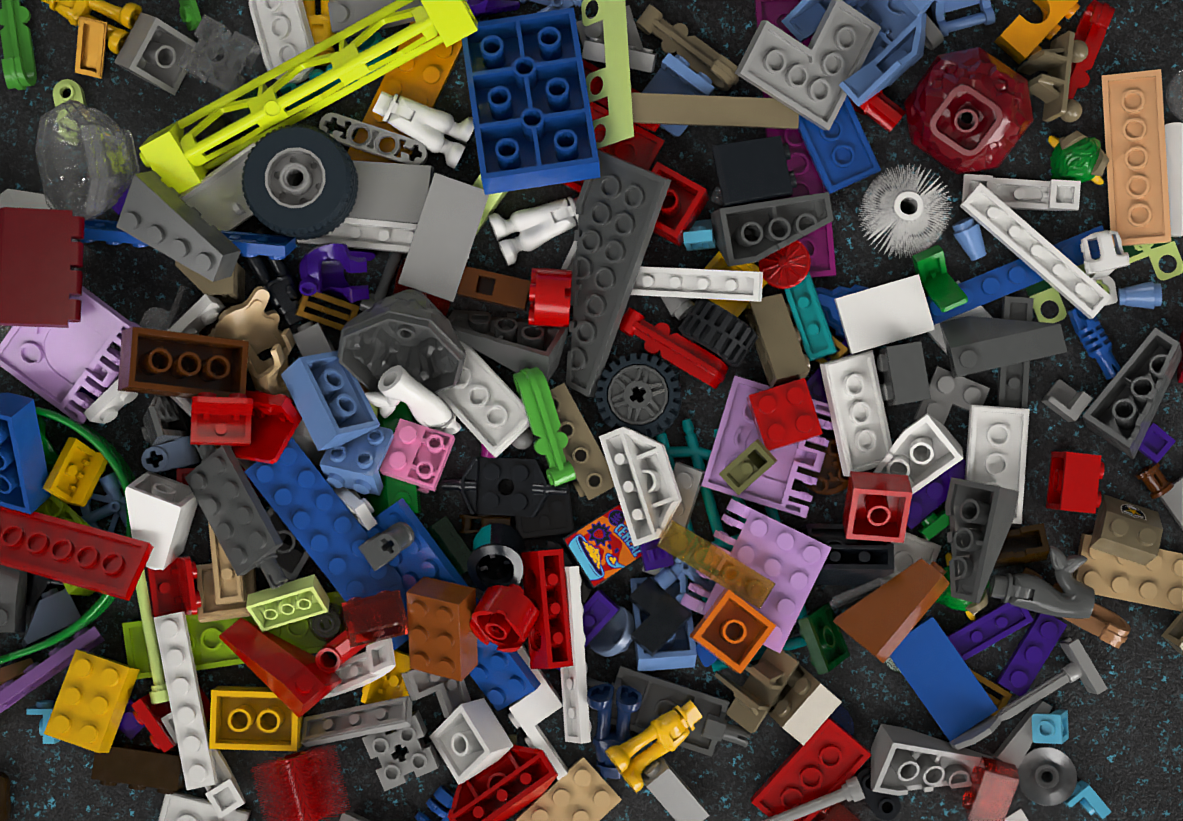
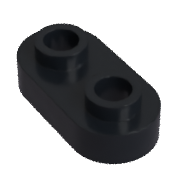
[855,766,901,821]

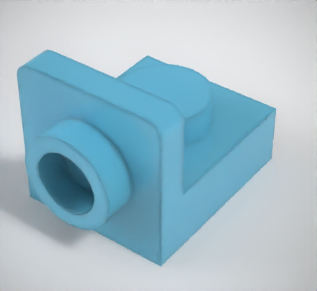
[683,219,716,251]
[26,700,61,744]
[1032,709,1069,744]
[1064,779,1111,819]

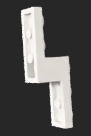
[508,644,568,780]

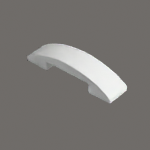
[962,174,1081,211]
[322,637,396,699]
[161,712,246,818]

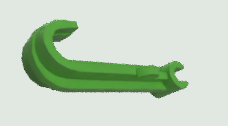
[0,0,37,90]
[513,367,576,486]

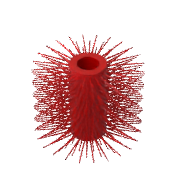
[250,745,350,821]

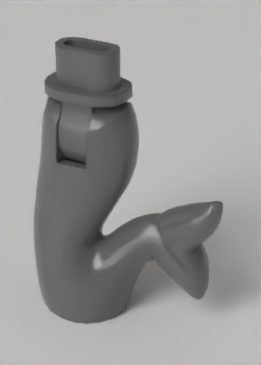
[990,546,1095,619]

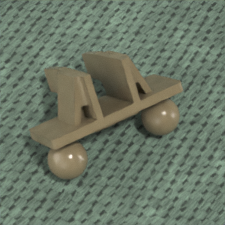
[1017,31,1088,122]
[714,648,799,733]

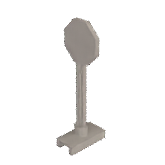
[949,637,1108,750]

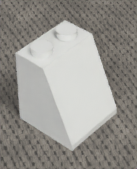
[125,471,198,570]

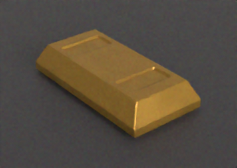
[75,16,108,79]

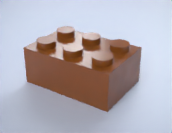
[406,576,478,682]

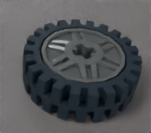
[596,353,682,438]

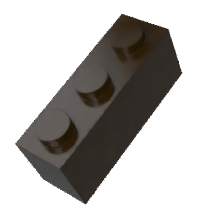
[91,741,185,794]

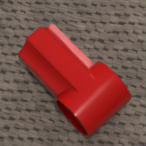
[848,90,906,132]
[315,620,373,673]

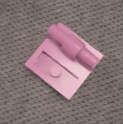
[379,419,455,494]

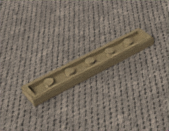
[631,92,799,129]

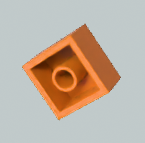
[689,589,776,674]

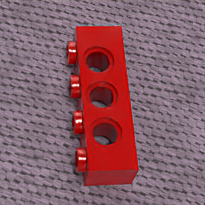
[521,549,573,669]

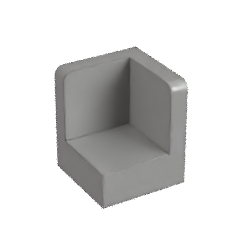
[1041,380,1093,422]

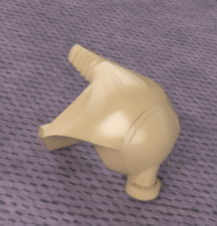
[242,328,296,402]

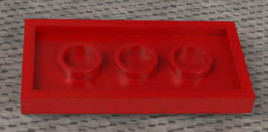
[750,717,872,821]

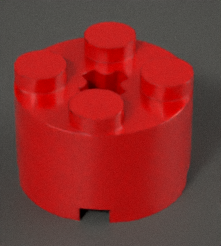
[528,268,572,327]
[469,584,540,652]

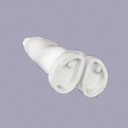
[372,91,474,169]
[488,196,579,266]

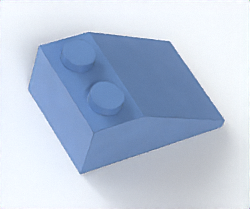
[630,574,697,672]

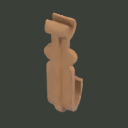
[1022,567,1131,649]

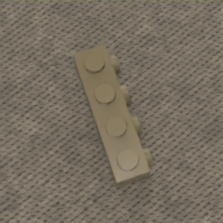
[550,383,615,500]

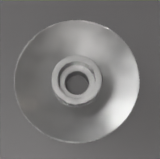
[1017,747,1077,806]

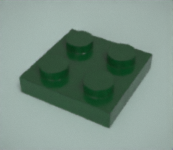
[797,602,850,675]

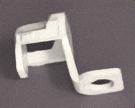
[1080,230,1130,306]

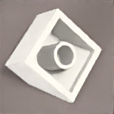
[429,698,514,785]

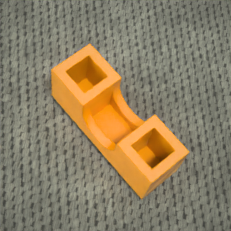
[994,0,1081,64]

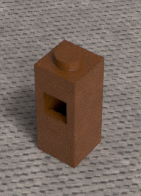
[457,266,531,311]

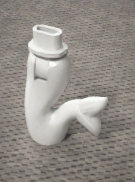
[365,365,461,435]

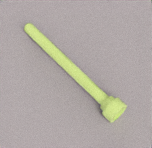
[136,570,169,704]

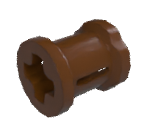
[1135,463,1174,499]

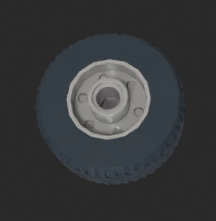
[241,124,358,240]

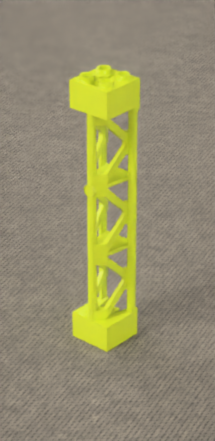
[139,0,478,194]

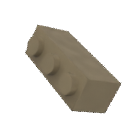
[744,293,810,388]

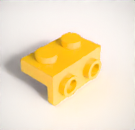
[43,437,108,507]
[361,649,411,704]

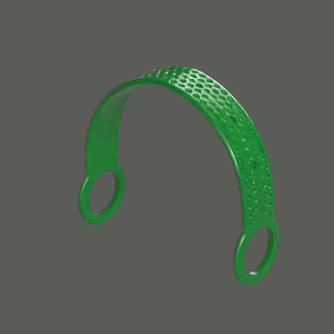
[0,406,136,664]

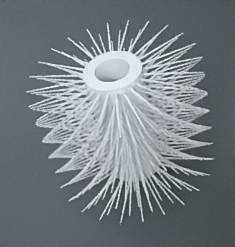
[858,163,953,259]

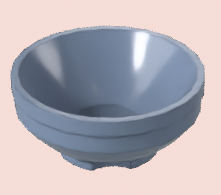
[590,606,635,657]

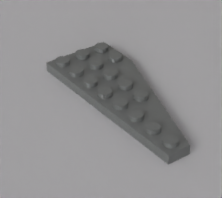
[566,150,671,397]

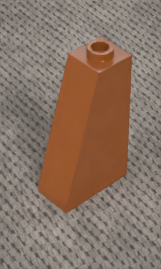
[833,558,950,663]

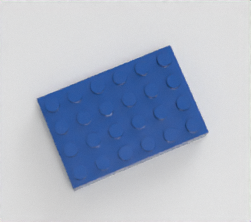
[462,7,600,195]

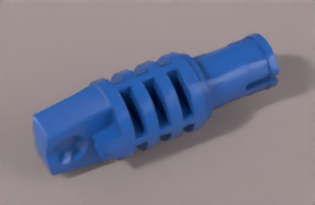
[1068,307,1121,380]

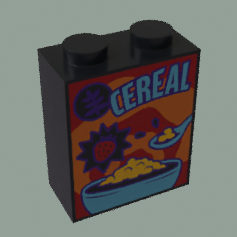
[558,503,642,590]

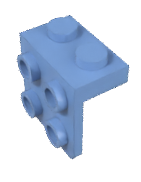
[642,53,715,137]
[319,426,394,496]

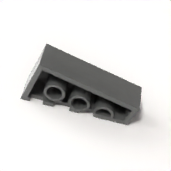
[116,171,241,282]
[1082,328,1183,459]

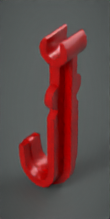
[1068,0,1116,99]
[619,307,729,389]

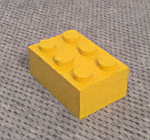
[44,649,140,753]
[209,686,303,751]

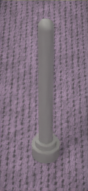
[762,776,865,821]

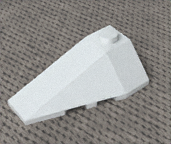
[873,413,963,494]

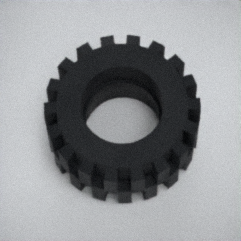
[678,299,758,367]

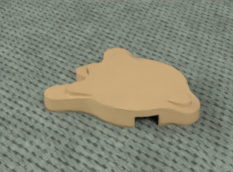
[208,286,285,354]

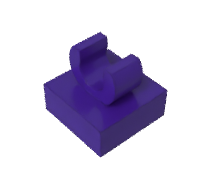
[1138,423,1176,464]
[639,536,674,571]

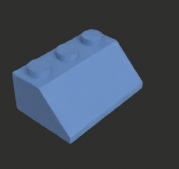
[281,351,380,451]

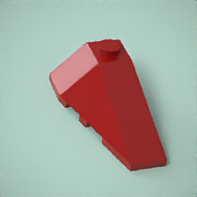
[219,618,342,718]

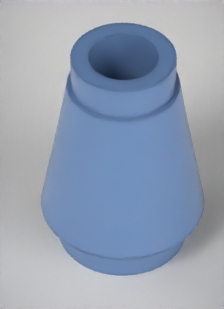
[952,216,987,261]
[1118,281,1162,309]

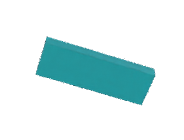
[784,271,837,362]

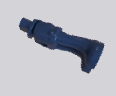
[587,684,642,779]

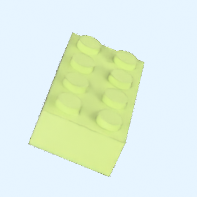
[246,574,330,632]

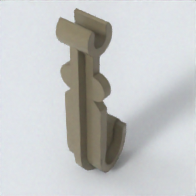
[636,4,739,91]

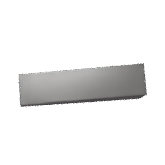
[993,700,1052,770]

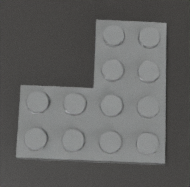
[735,0,881,130]

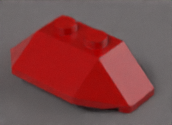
[447,745,558,821]

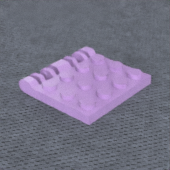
[0,286,142,424]
[701,376,833,518]
[680,499,832,653]

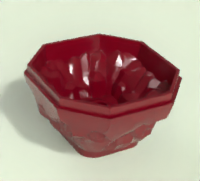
[904,47,1033,175]

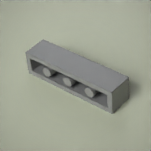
[582,37,657,73]

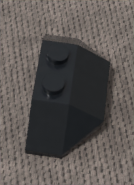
[797,523,894,586]

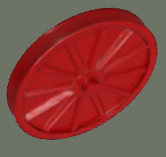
[759,240,811,289]

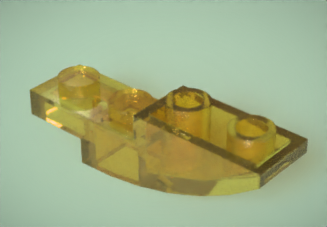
[657,520,776,609]

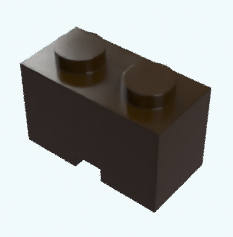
[993,523,1050,569]

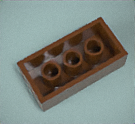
[118,327,249,399]

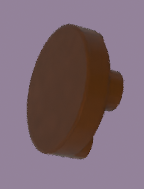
[797,438,849,495]

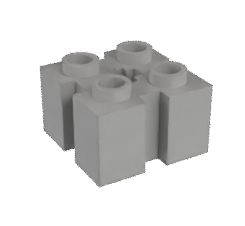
[362,710,441,791]

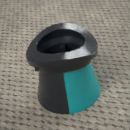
[467,523,525,593]

